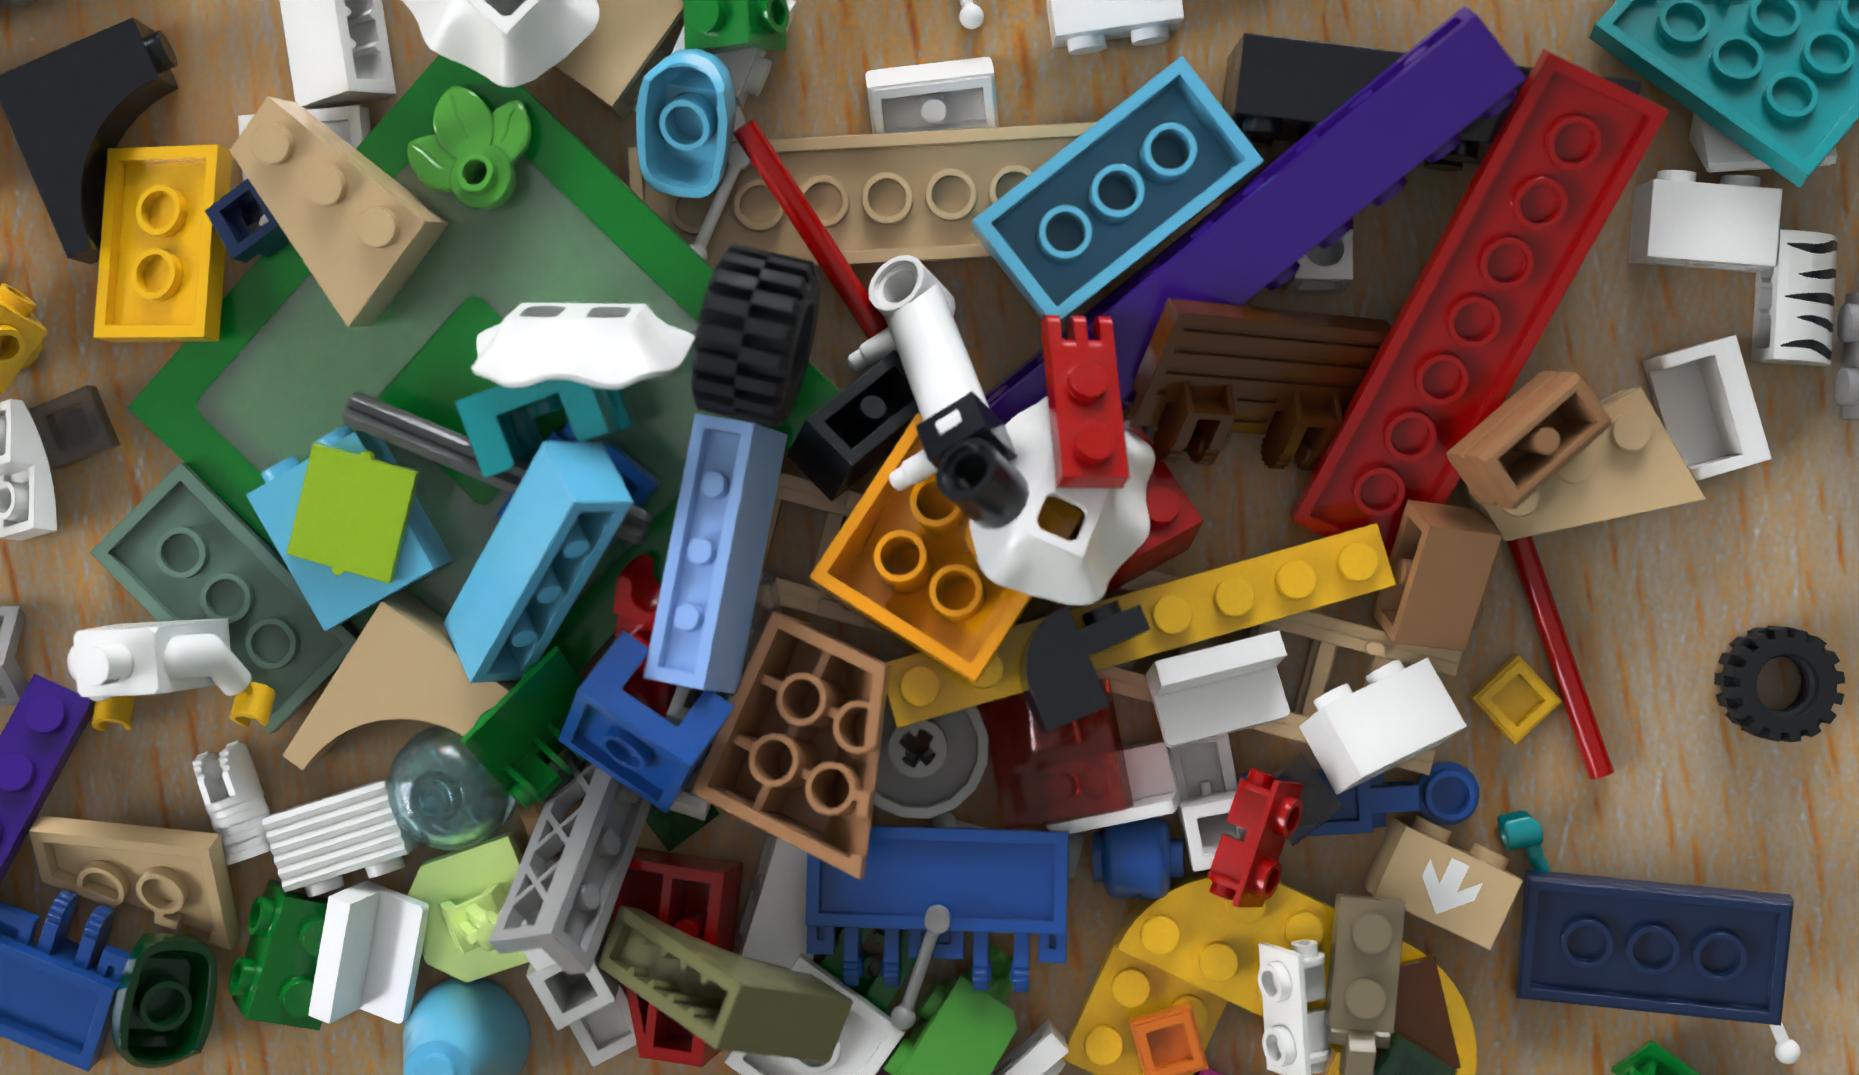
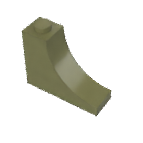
[597,905,853,1062]

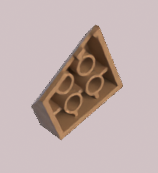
[691,611,890,880]

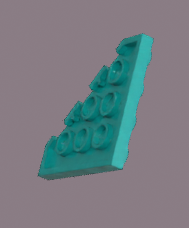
[1589,0,1859,188]

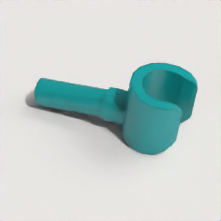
[1497,810,1552,872]

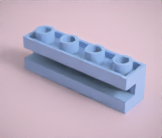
[643,413,788,694]

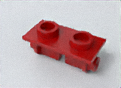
[1207,768,1304,908]

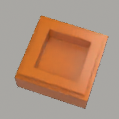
[1128,1002,1209,1075]

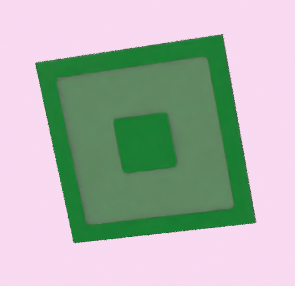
[127,54,841,673]

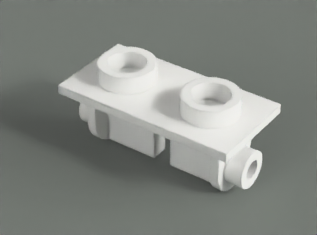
[1258,939,1332,1075]

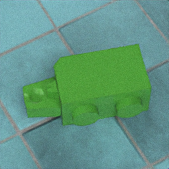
[881,944,1018,1075]

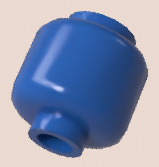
[1092,817,1185,899]

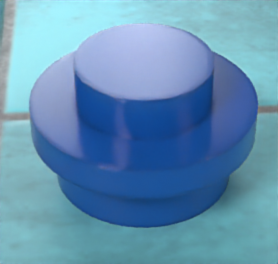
[1415,761,1479,826]

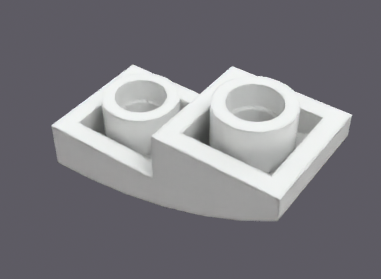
[0,399,57,541]

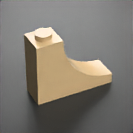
[282,590,520,770]

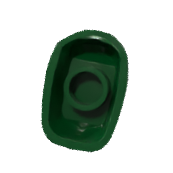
[112,932,217,1068]

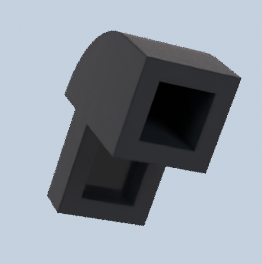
[1020,600,1150,734]

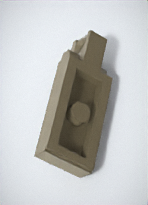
[1324,893,1406,1075]

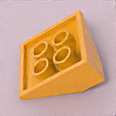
[809,413,1085,684]

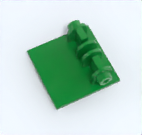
[460,646,586,810]

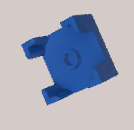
[558,631,735,814]

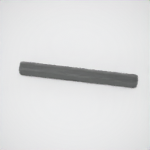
[342,392,653,545]

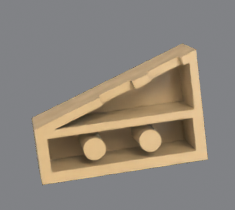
[229,97,449,328]
[1455,387,1706,541]

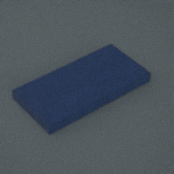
[1515,870,1794,1026]

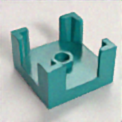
[455,380,638,479]

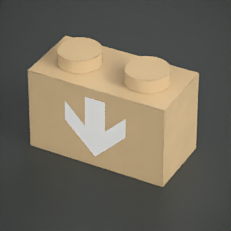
[1362,815,1523,950]

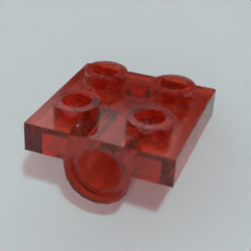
[982,678,1134,829]

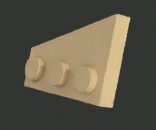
[29,816,241,950]

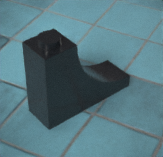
[0,17,179,265]

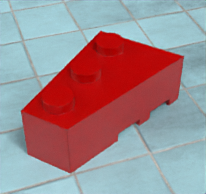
[611,847,743,1067]

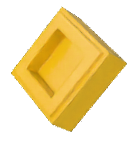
[1468,654,1562,745]

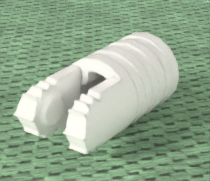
[192,740,270,866]

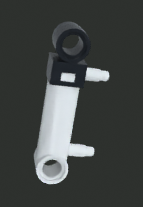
[847,255,1029,529]

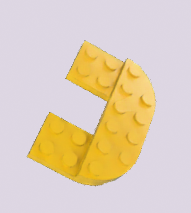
[1062,869,1477,1075]

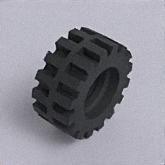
[1714,626,1845,742]

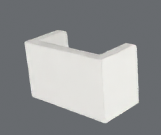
[1642,335,1772,481]

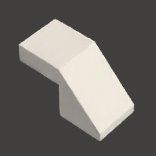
[1162,734,1247,872]

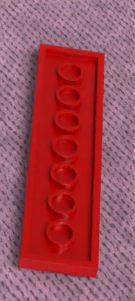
[1290,49,1669,560]

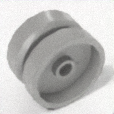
[873,696,988,819]

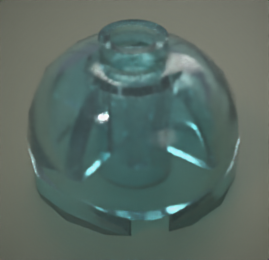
[387,724,516,851]

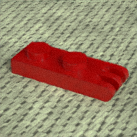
[1041,315,1130,488]

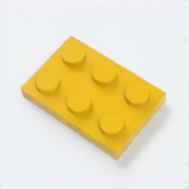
[93,144,233,342]

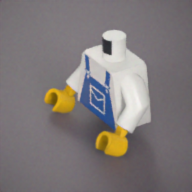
[67,618,276,732]

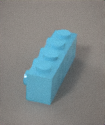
[443,441,633,683]

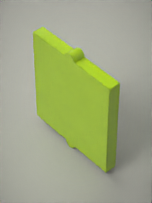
[287,442,420,584]

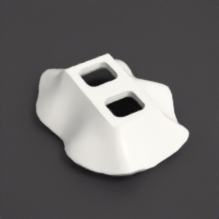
[401,0,599,87]
[471,303,695,390]
[969,396,1155,605]

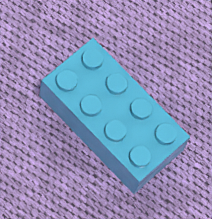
[971,56,1264,322]

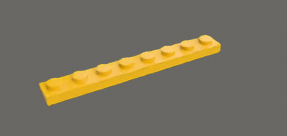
[885,523,1396,729]

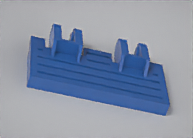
[805,824,1069,992]
[0,889,131,1072]

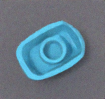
[636,49,736,198]

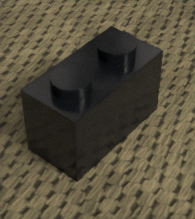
[787,350,920,501]

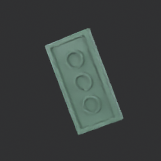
[90,462,359,734]

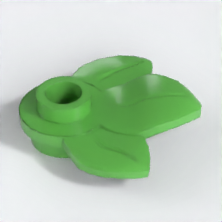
[407,85,531,210]

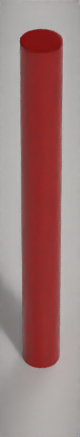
[733,119,888,339]
[1506,536,1614,779]

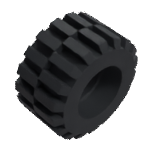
[691,244,820,428]

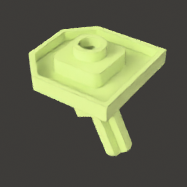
[407,831,529,983]

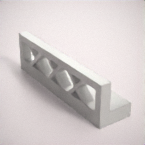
[488,750,652,975]

